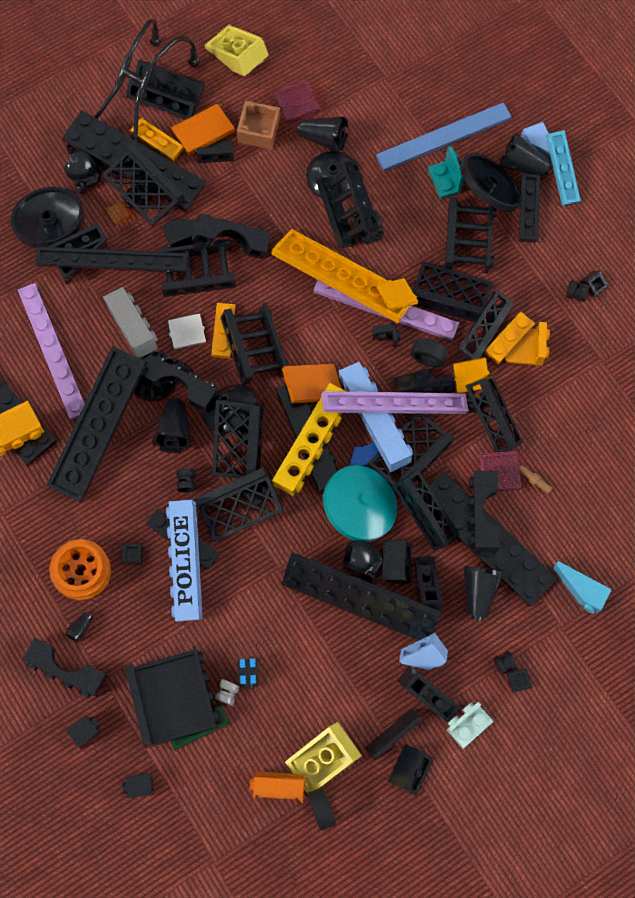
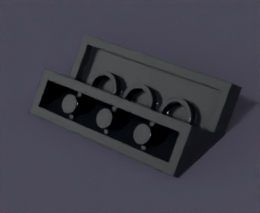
[126,59,205,119]

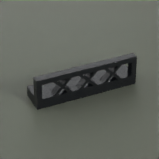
[457,290,514,361]
[465,373,523,455]
[392,469,459,551]

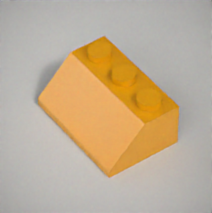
[0,401,45,456]

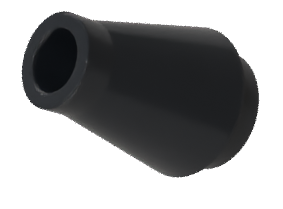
[65,612,93,643]

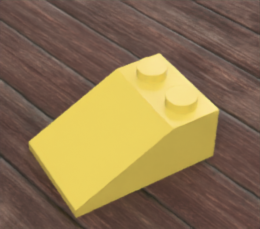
[204,25,269,76]
[285,722,362,794]

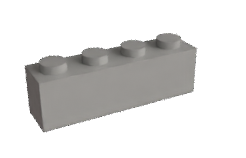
[103,287,158,358]

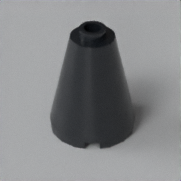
[297,116,349,153]
[499,133,552,177]
[152,398,191,453]
[464,566,504,621]

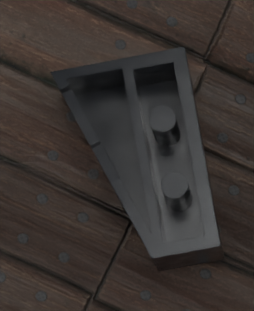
[48,223,108,285]

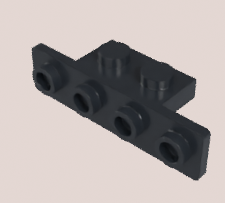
[391,368,455,393]

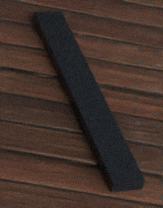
[36,247,187,273]

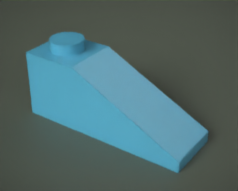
[553,561,611,614]

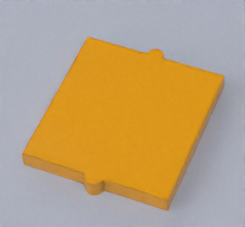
[376,278,418,310]
[453,357,490,393]

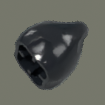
[64,149,101,194]
[343,540,383,584]

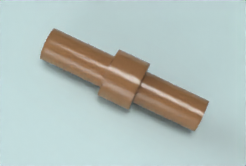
[517,465,553,494]

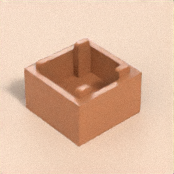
[237,101,280,150]

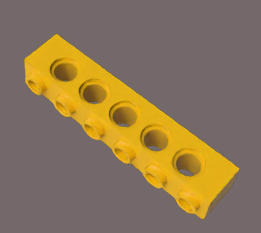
[272,383,346,496]

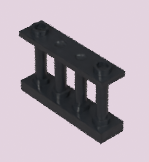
[316,161,380,248]
[444,196,497,274]
[157,239,237,297]
[220,303,289,385]

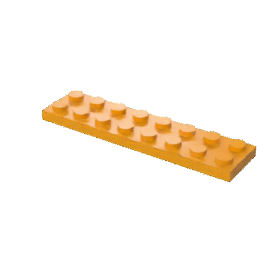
[271,229,417,323]

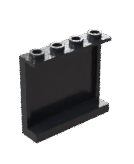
[125,646,219,748]

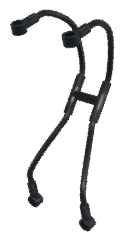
[66,19,200,180]

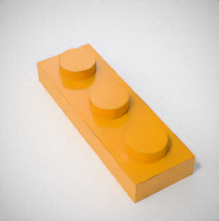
[130,118,184,162]
[211,303,236,359]
[484,312,535,365]

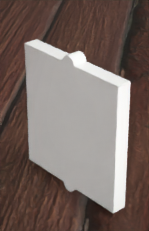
[168,314,206,350]

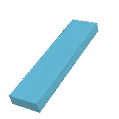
[546,130,581,206]

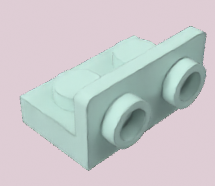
[447,702,494,749]

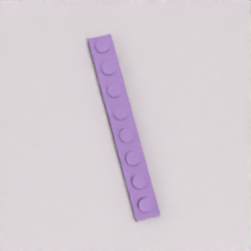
[314,280,459,341]
[18,283,85,421]
[321,391,469,414]

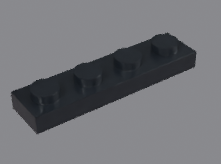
[518,173,540,243]
[146,508,220,570]

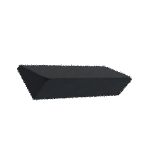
[365,709,422,760]

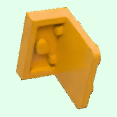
[505,322,550,366]

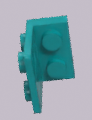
[428,146,464,200]

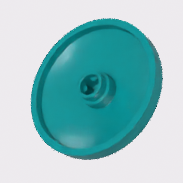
[323,465,397,542]

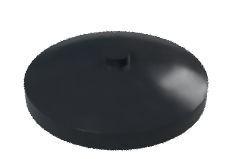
[460,153,522,212]
[11,187,84,248]

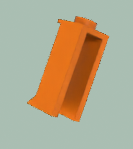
[250,771,305,803]

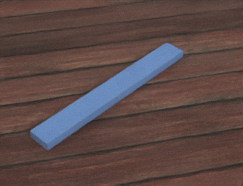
[376,102,511,172]

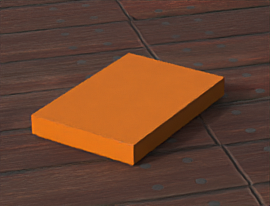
[171,104,235,156]
[282,364,342,403]

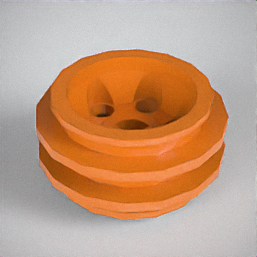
[49,539,111,601]

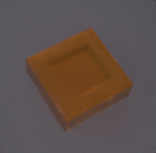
[106,201,131,226]

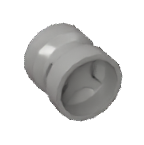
[214,680,240,706]

